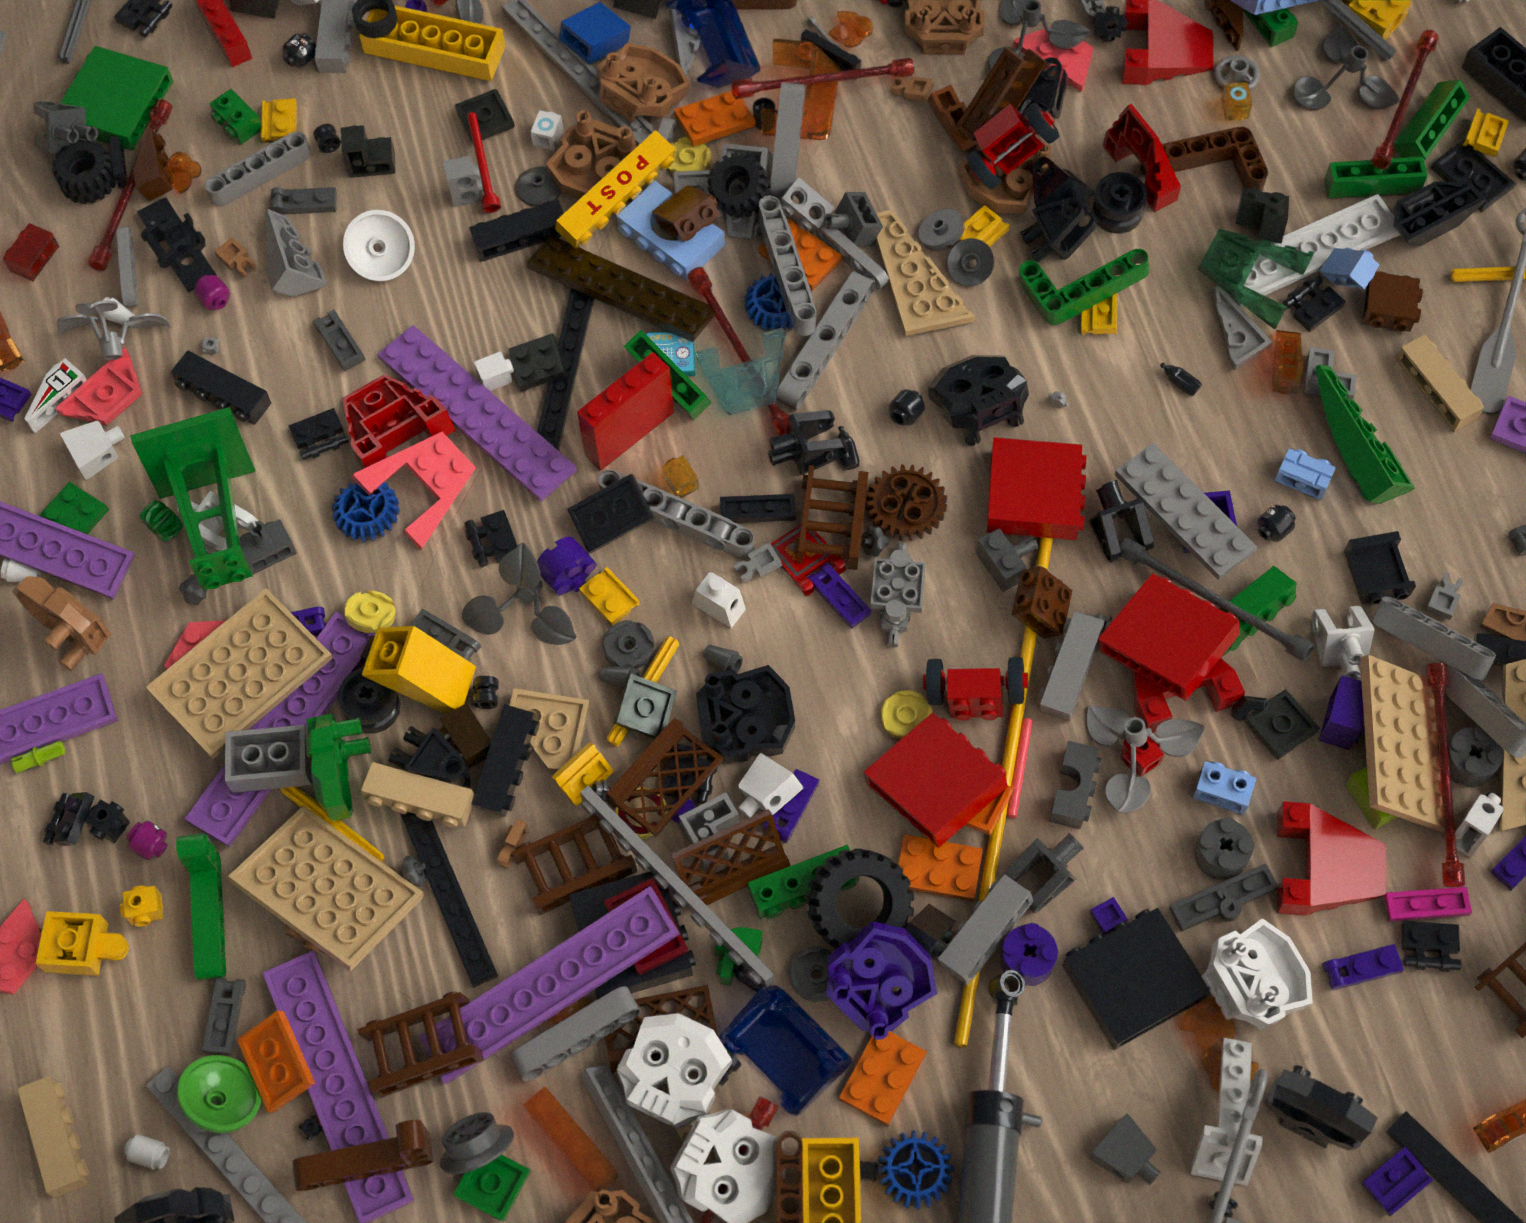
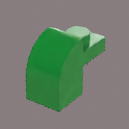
[715,927,763,986]

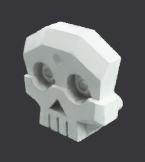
[1202,919,1313,1031]
[617,1013,732,1129]
[670,1108,786,1223]

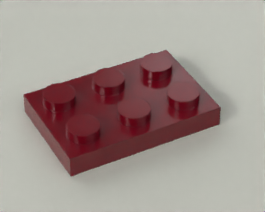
[604,878,689,975]

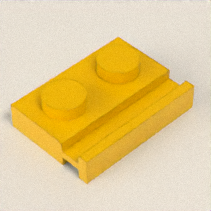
[261,98,297,143]
[1463,108,1509,157]
[957,205,1010,247]
[1081,293,1118,335]
[579,567,640,626]
[551,742,614,807]

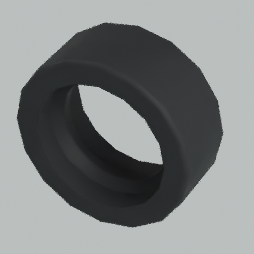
[352,0,398,38]

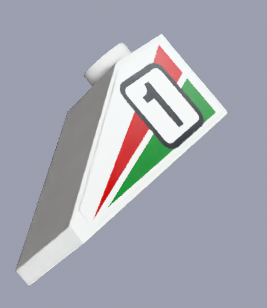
[24,358,87,433]

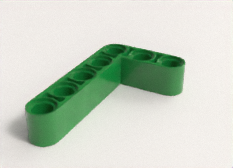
[1019,249,1149,325]
[176,833,226,981]

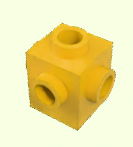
[120,885,164,927]

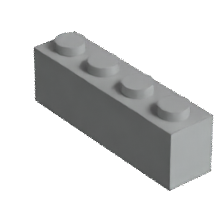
[315,0,357,73]
[1037,611,1104,721]
[938,874,1034,986]

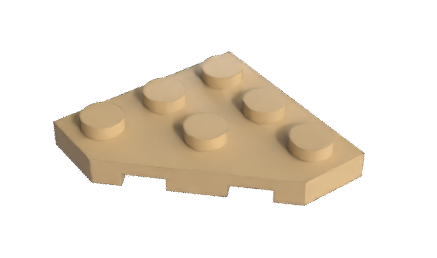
[510,688,590,773]

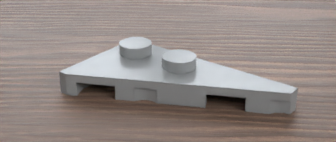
[669,7,713,76]
[1212,284,1272,370]

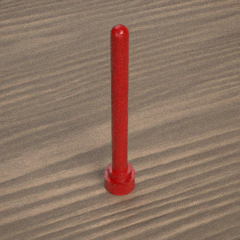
[467,112,501,213]

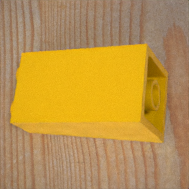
[362,626,476,714]

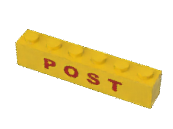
[555,130,676,249]

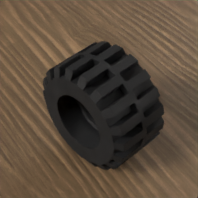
[52,140,117,204]
[707,152,771,218]

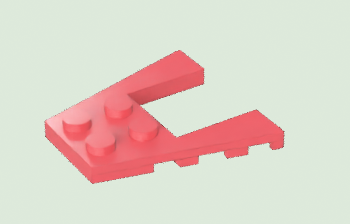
[352,432,476,550]

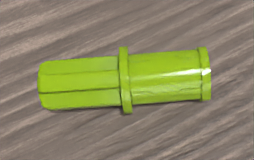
[11,741,66,773]

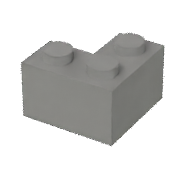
[679,792,739,871]

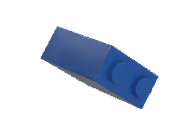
[559,2,631,64]

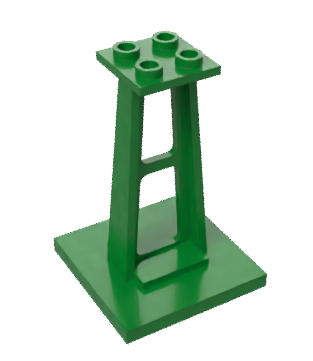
[130,407,256,591]

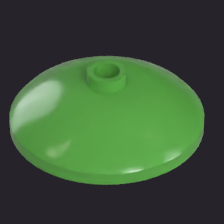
[177,1055,262,1133]

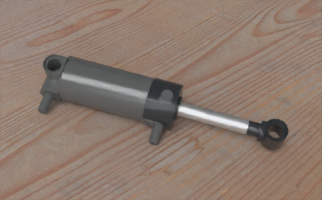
[957,970,1042,1223]

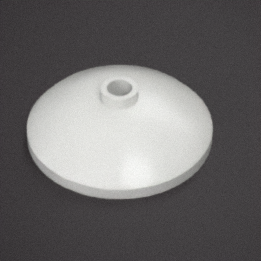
[343,210,415,281]

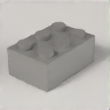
[225,725,311,793]

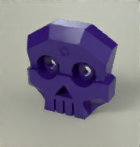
[825,921,937,1040]

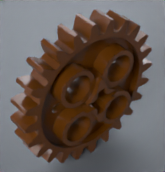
[866,464,947,541]

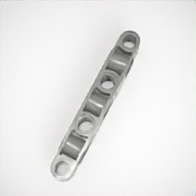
[759,196,816,336]
[775,271,876,409]
[598,469,755,559]

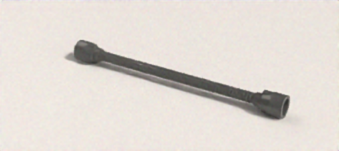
[1120,537,1315,662]

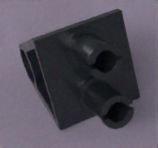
[1017,57,1068,119]
[1032,157,1095,214]
[1020,197,1098,263]
[768,410,849,475]
[1089,480,1154,563]
[388,726,471,789]

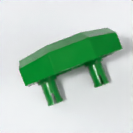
[306,713,371,821]

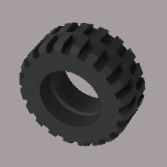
[806,848,914,949]

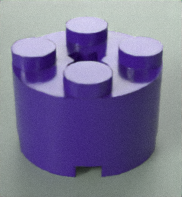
[537,537,597,596]
[1000,923,1058,986]

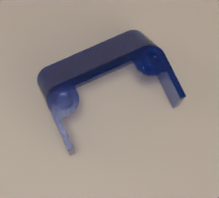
[665,0,761,88]

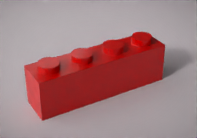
[194,0,253,68]

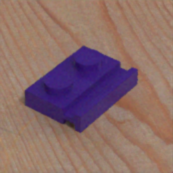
[0,378,32,422]
[1361,1147,1434,1217]

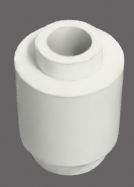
[124,1134,170,1170]

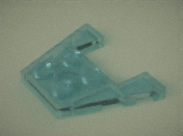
[695,328,786,415]

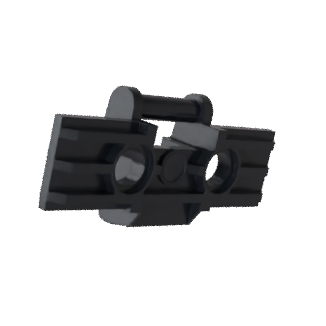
[137,197,217,292]

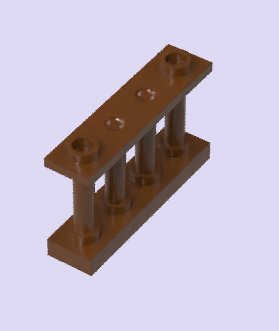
[955,48,1047,141]
[793,465,869,570]
[512,814,637,916]
[1474,942,1526,1039]
[357,992,484,1098]

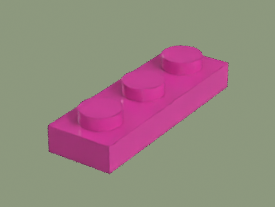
[1384,887,1472,922]

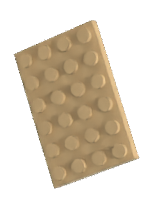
[146,588,333,759]
[1360,655,1450,832]
[228,806,424,972]

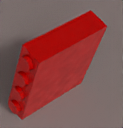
[577,352,674,471]
[986,437,1087,540]
[1098,573,1240,701]
[864,712,1008,848]

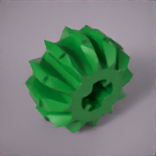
[139,500,183,542]

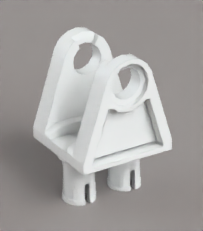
[177,491,258,553]
[1312,606,1374,680]

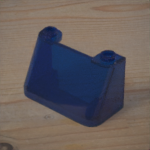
[719,985,853,1116]

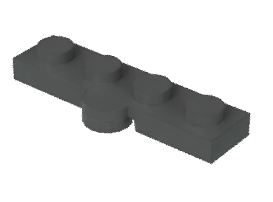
[1169,863,1279,932]

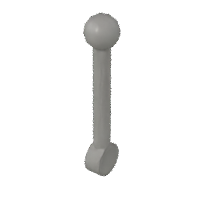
[808,16,839,46]

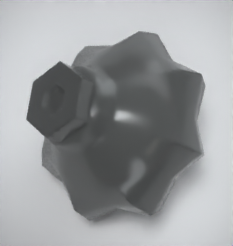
[862,526,889,557]
[179,574,207,605]
[398,855,426,887]

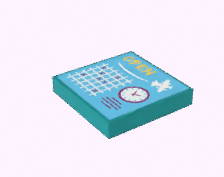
[646,331,696,376]

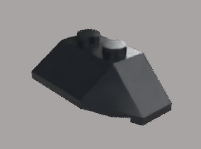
[1393,181,1486,246]

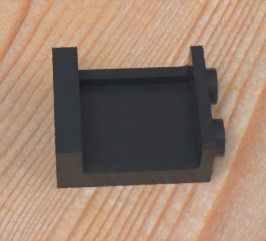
[1344,531,1416,605]

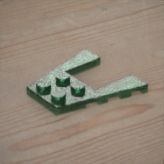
[1198,229,1315,330]

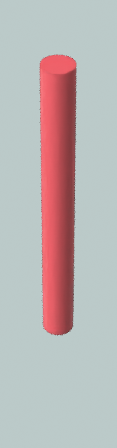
[1006,718,1033,819]

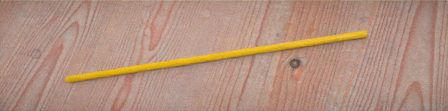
[954,537,1053,1048]

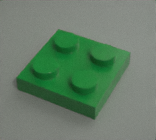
[39,481,109,535]
[453,1155,531,1223]

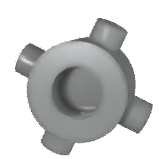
[201,337,220,354]
[1048,391,1068,408]

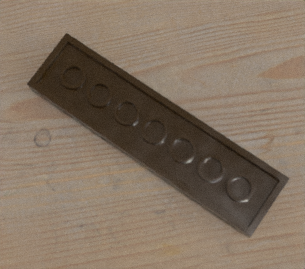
[527,235,716,342]

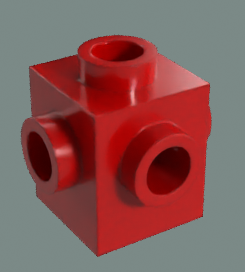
[1121,736,1164,777]

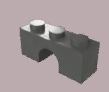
[1049,741,1102,829]

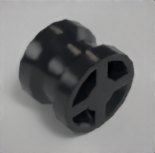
[313,124,341,153]

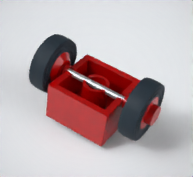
[967,103,1060,190]
[923,657,1028,721]

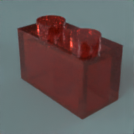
[3,223,59,282]

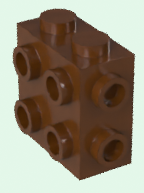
[652,185,720,242]
[1362,271,1423,332]
[1011,566,1073,639]

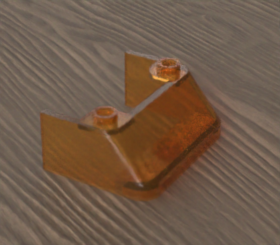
[761,38,840,140]

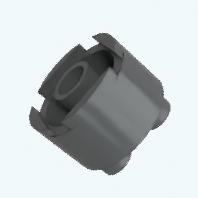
[1444,726,1504,788]
[1195,817,1255,880]

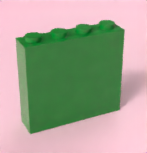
[61,46,173,151]

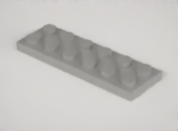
[1115,443,1257,580]

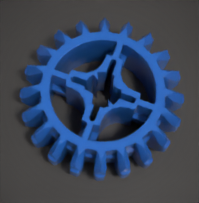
[744,272,793,334]
[332,482,400,543]
[877,1130,954,1209]

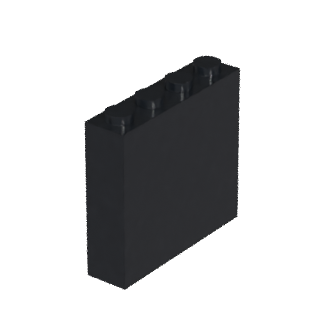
[569,871,696,999]
[1062,907,1211,1050]

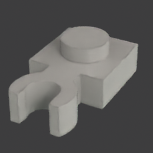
[734,542,782,583]
[1426,573,1463,620]

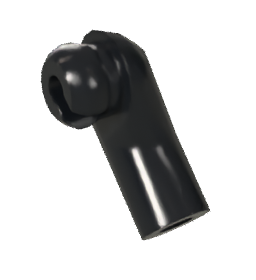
[1231,696,1268,721]

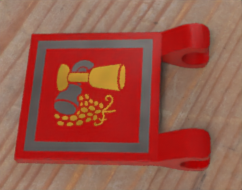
[771,523,846,596]

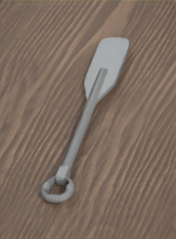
[1470,209,1526,414]
[1209,1069,1268,1223]

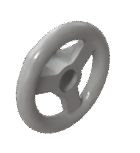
[1214,55,1260,93]

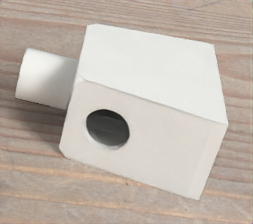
[60,421,126,480]
[692,572,746,629]
[738,753,803,818]
[1447,793,1504,858]

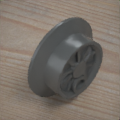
[440,1112,514,1174]

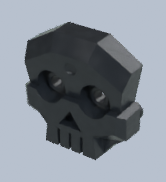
[928,355,1029,446]
[696,665,795,763]
[1264,1065,1378,1151]
[114,1187,235,1223]

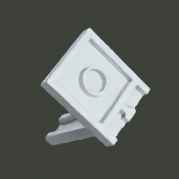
[1191,1038,1262,1186]

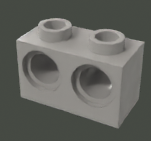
[443,155,483,207]
[779,177,835,234]

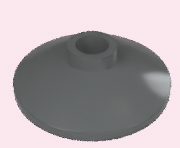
[516,167,561,206]
[947,238,995,286]

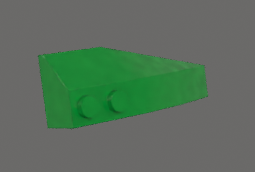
[1315,364,1415,504]

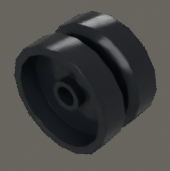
[1092,172,1147,234]
[338,668,401,733]

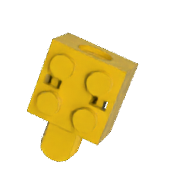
[1341,0,1412,40]
[36,911,129,976]

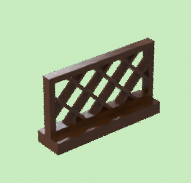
[606,717,723,837]
[671,809,791,906]
[605,985,718,1073]

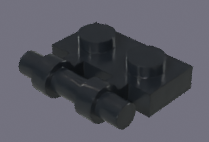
[114,0,173,38]
[1282,275,1346,332]
[288,408,349,460]
[464,510,517,567]
[663,744,718,804]
[43,792,95,846]
[1402,921,1462,972]

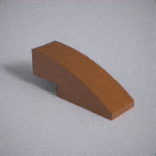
[927,85,978,152]

